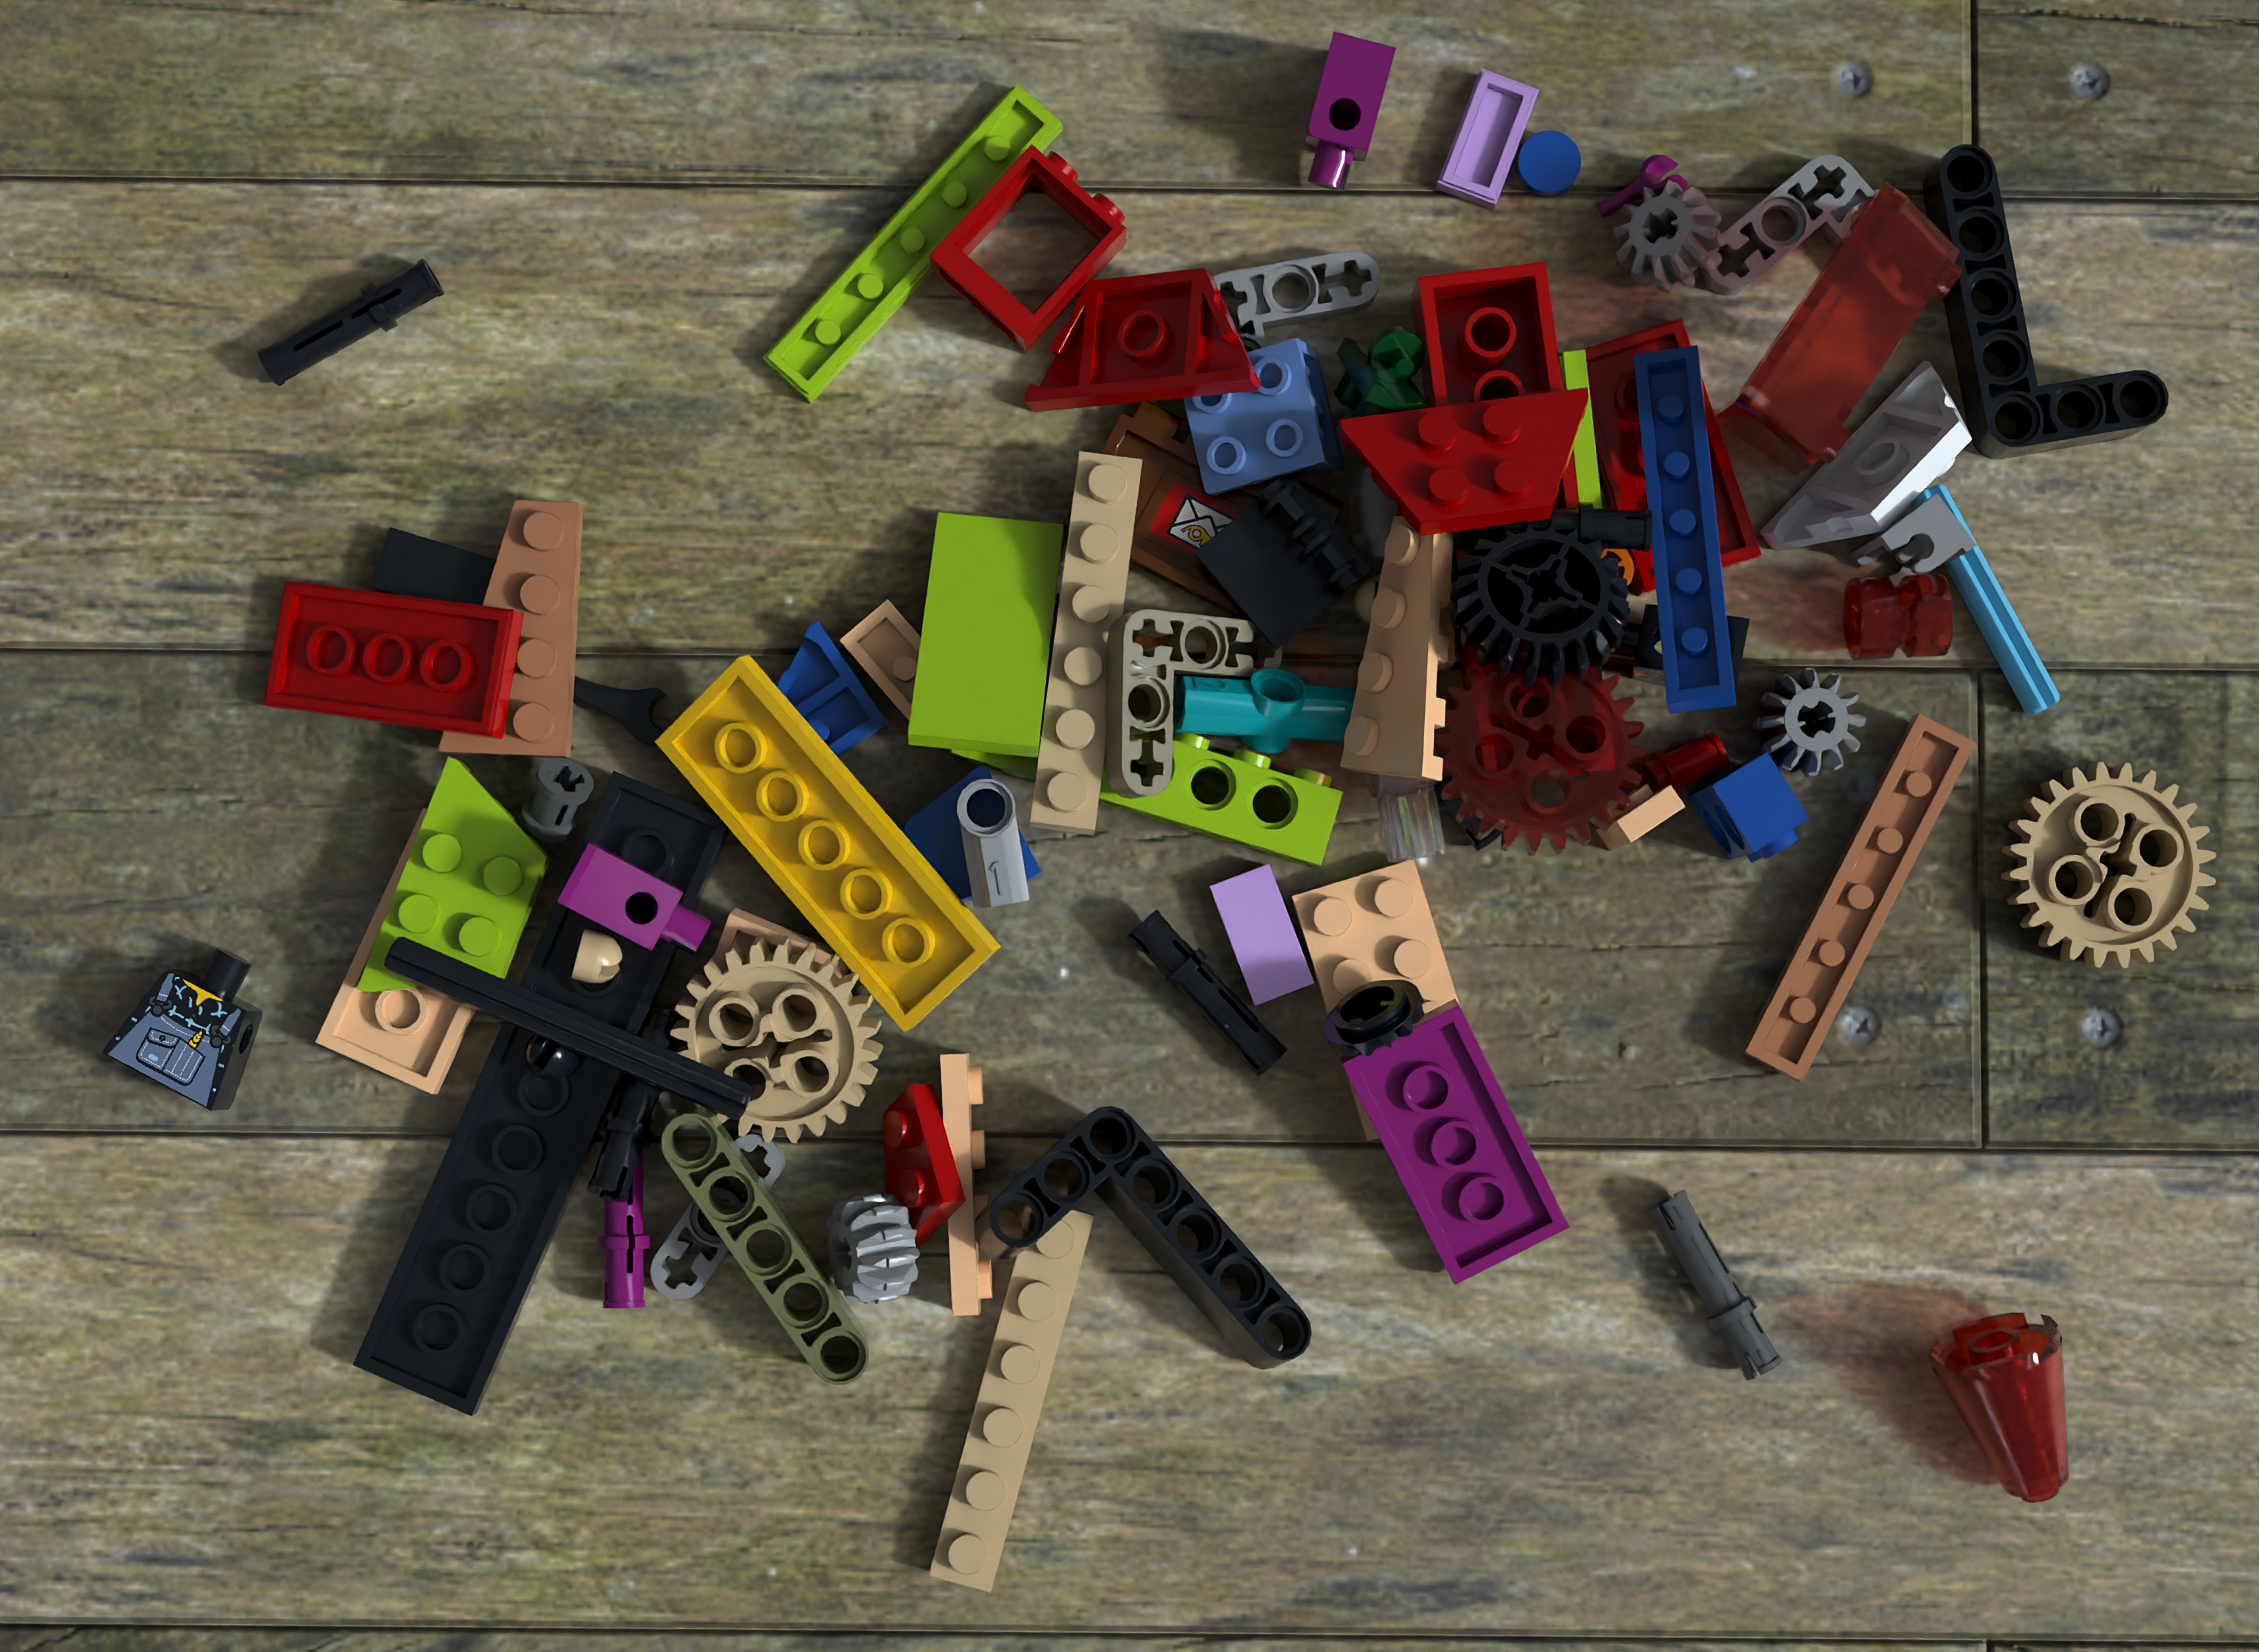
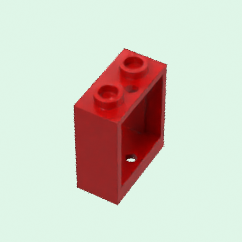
[929,144,1126,354]

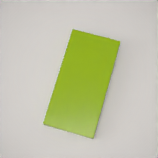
[908,512,1064,758]

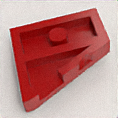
[883,1084,966,1249]

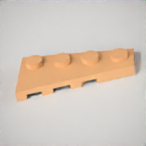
[1340,516,1453,781]

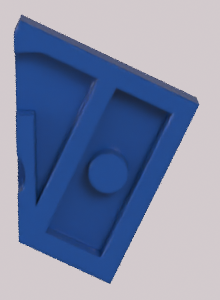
[776,621,888,758]

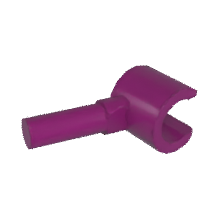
[1596,154,1688,218]

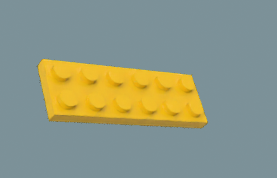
[655,655,1001,1033]

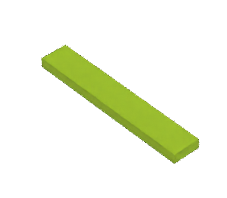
[762,83,1063,403]

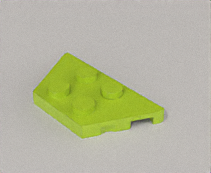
[357,756,551,993]

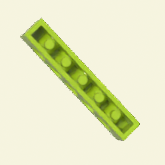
[951,701,1343,869]

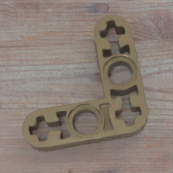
[1105,609,1283,799]

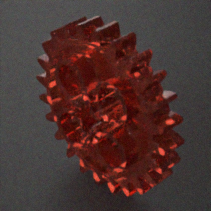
[1433,663,1647,856]

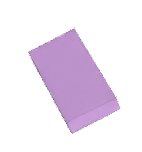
[1435,68,1539,210]
[1209,864,1314,1006]

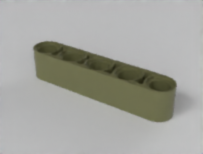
[661,1105,869,1385]

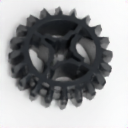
[1450,519,1630,690]

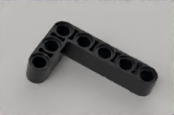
[1923,144,2169,459]
[974,1106,1312,1370]

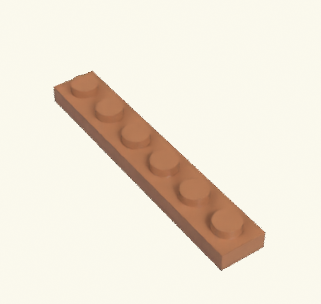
[1740,713,1976,1082]

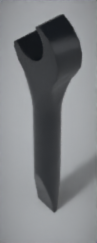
[573,676,666,747]

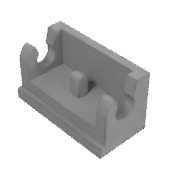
[1848,493,1977,589]

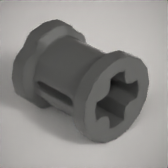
[519,757,594,843]

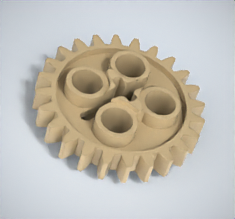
[2001,762,2216,969]
[670,936,883,1143]

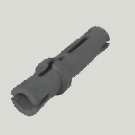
[1649,1190,1783,1380]

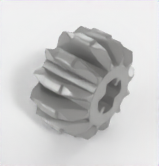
[1613,180,1724,294]
[1753,668,1866,777]
[824,1193,920,1304]

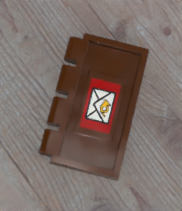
[1063,401,1345,621]

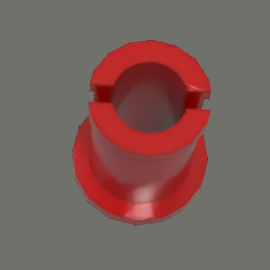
[1642,732,1729,796]

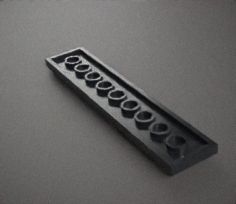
[353,771,730,1416]

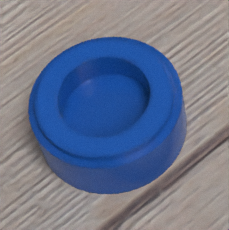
[1516,130,1581,197]

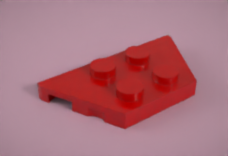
[1024,268,1260,412]
[1339,387,1589,536]

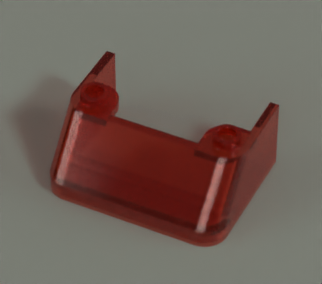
[1715,181,1963,475]

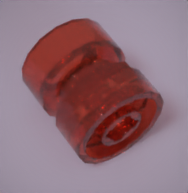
[1843,573,1953,661]

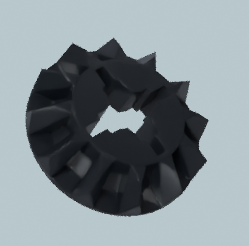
[1323,980,1425,1057]

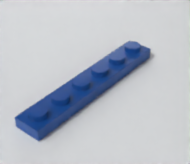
[1633,345,1736,714]

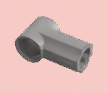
[957,779,1030,909]

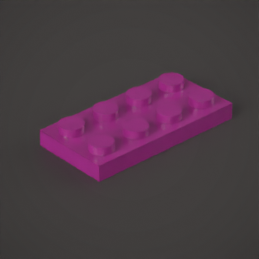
[1339,999,1570,1285]

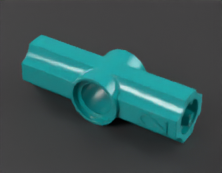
[1173,668,1357,754]

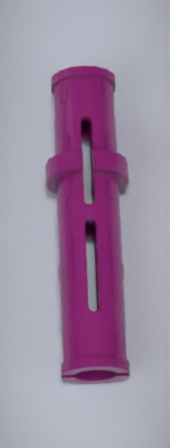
[598,1113,650,1308]

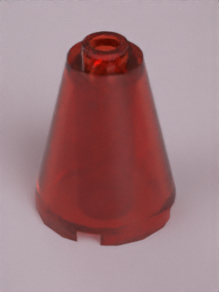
[1928,1312,2069,1503]

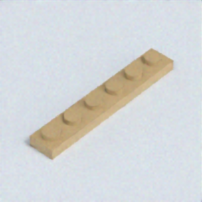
[1030,451,1143,835]
[928,1208,1095,1593]

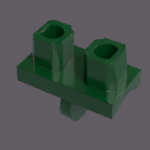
[1334,326,1429,418]

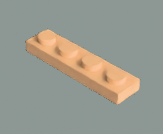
[940,1053,993,1316]

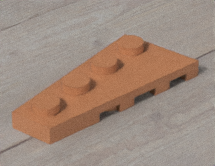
[438,500,583,759]

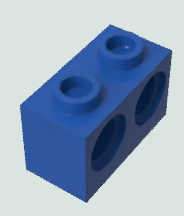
[1687,752,1809,863]

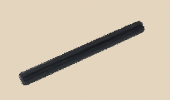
[384,937,753,1120]

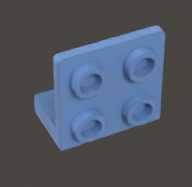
[1183,338,1345,495]

